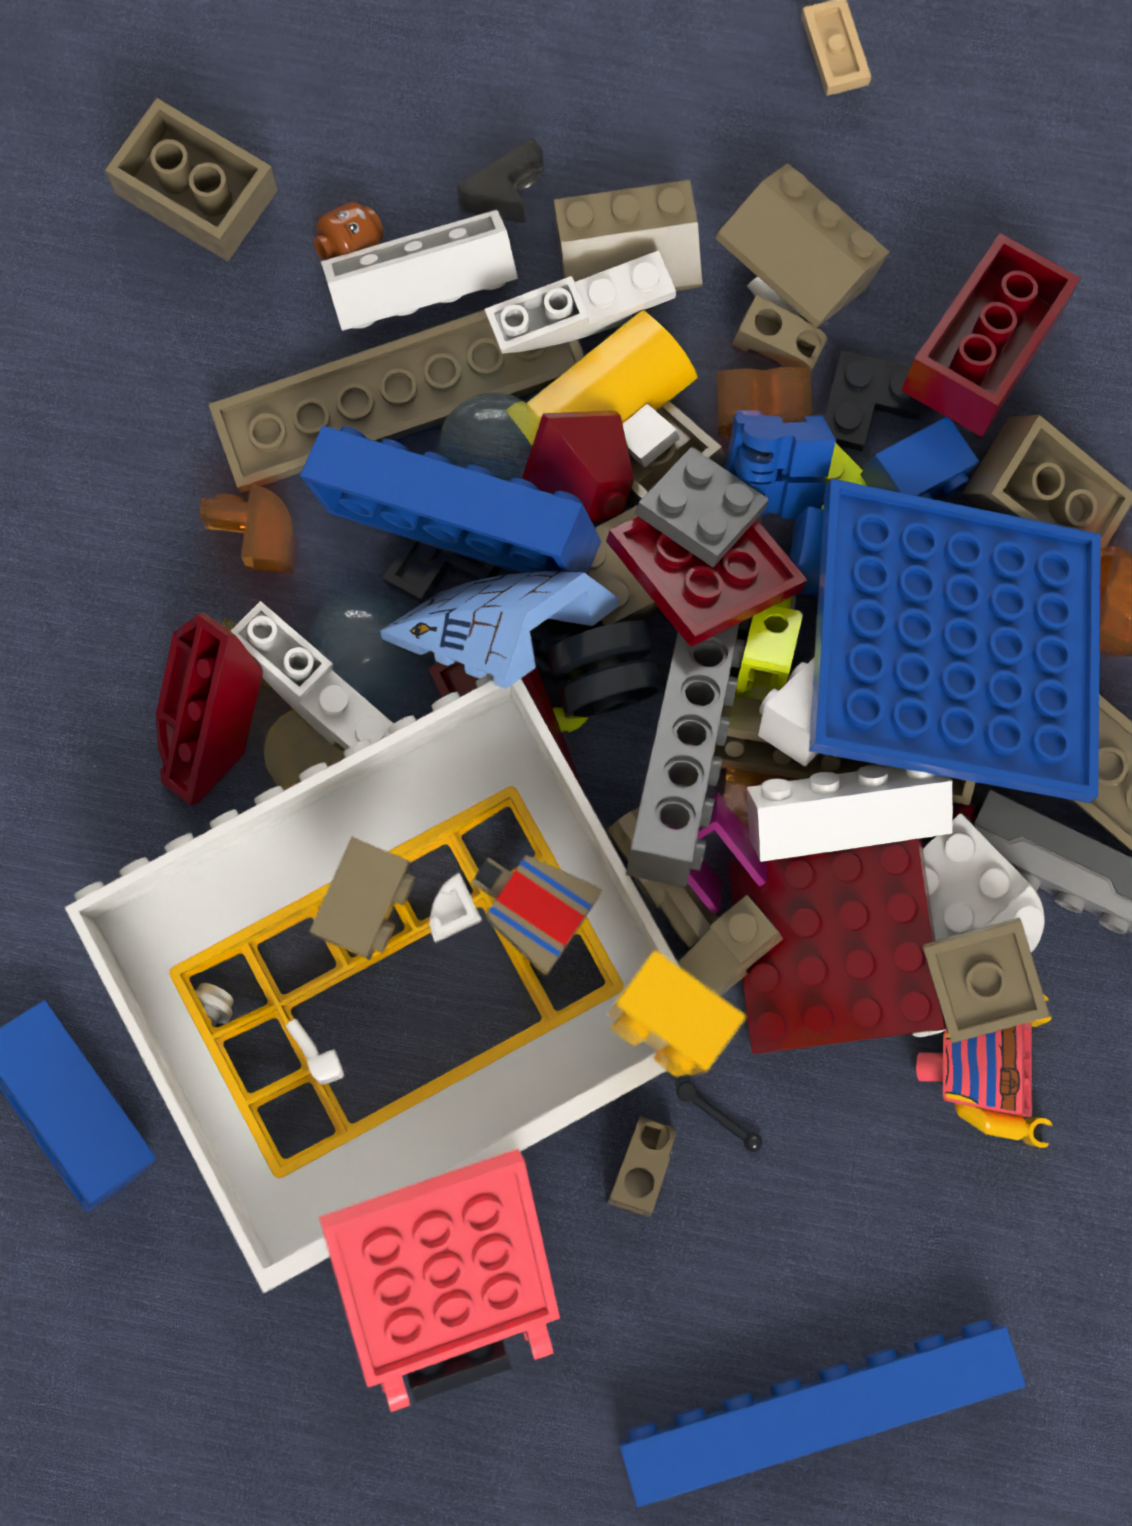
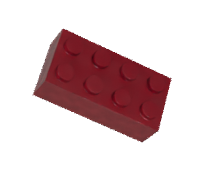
[901,233,1081,437]

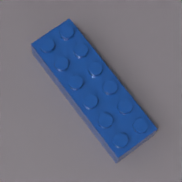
[300,425,601,575]

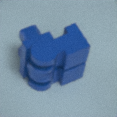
[725,410,836,519]

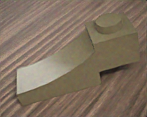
[677,895,783,997]

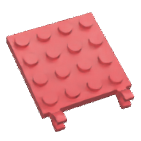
[319,1149,560,1412]

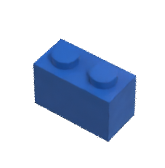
[860,417,979,500]

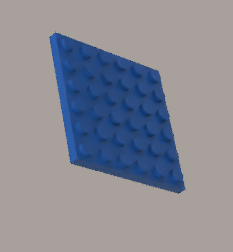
[809,478,1101,803]

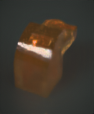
[199,484,297,574]

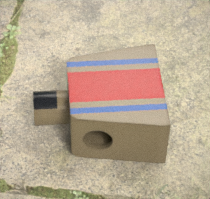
[472,856,602,976]

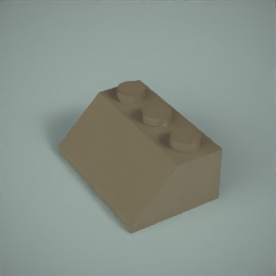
[715,163,890,328]
[554,180,703,291]

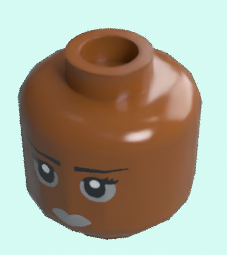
[313,202,384,261]

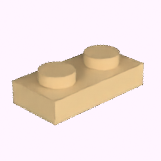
[801,0,871,96]

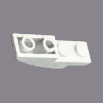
[485,250,676,354]
[231,601,394,750]

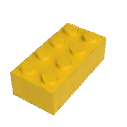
[607,950,746,1078]

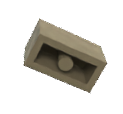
[309,837,415,960]

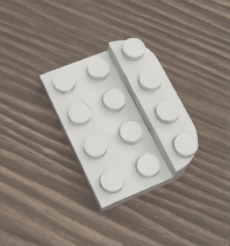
[912,813,1045,1037]

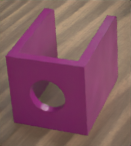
[667,792,767,914]

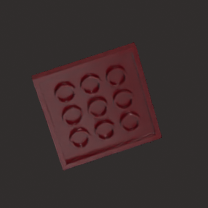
[728,838,947,1054]

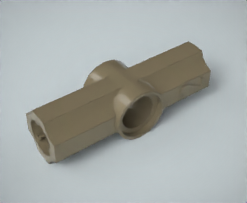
[607,807,718,950]

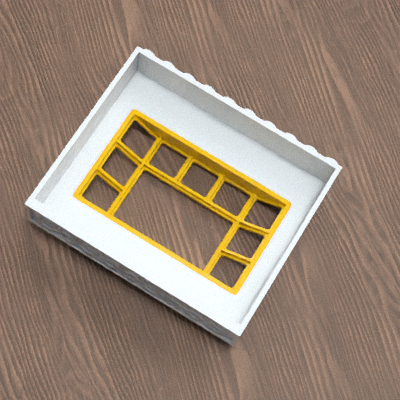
[65,674,680,1293]

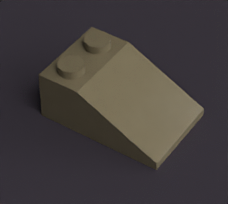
[962,415,1132,554]

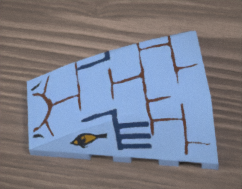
[380,571,619,689]

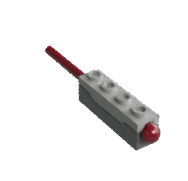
[952,790,1132,935]

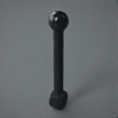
[677,1082,763,1152]

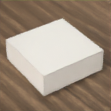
[623,404,680,468]

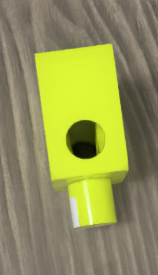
[735,596,803,700]

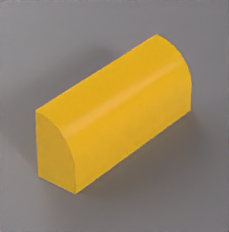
[501,309,698,463]

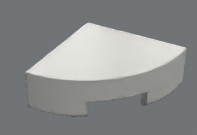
[430,873,482,943]

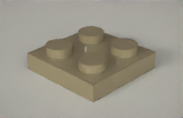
[923,917,1050,1043]

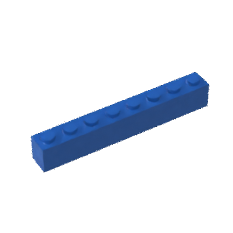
[619,1318,1026,1508]

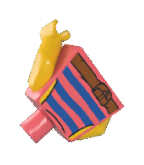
[916,994,1052,1148]

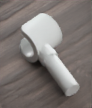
[286,1019,344,1084]

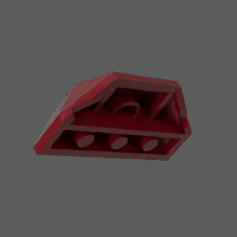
[155,613,263,806]

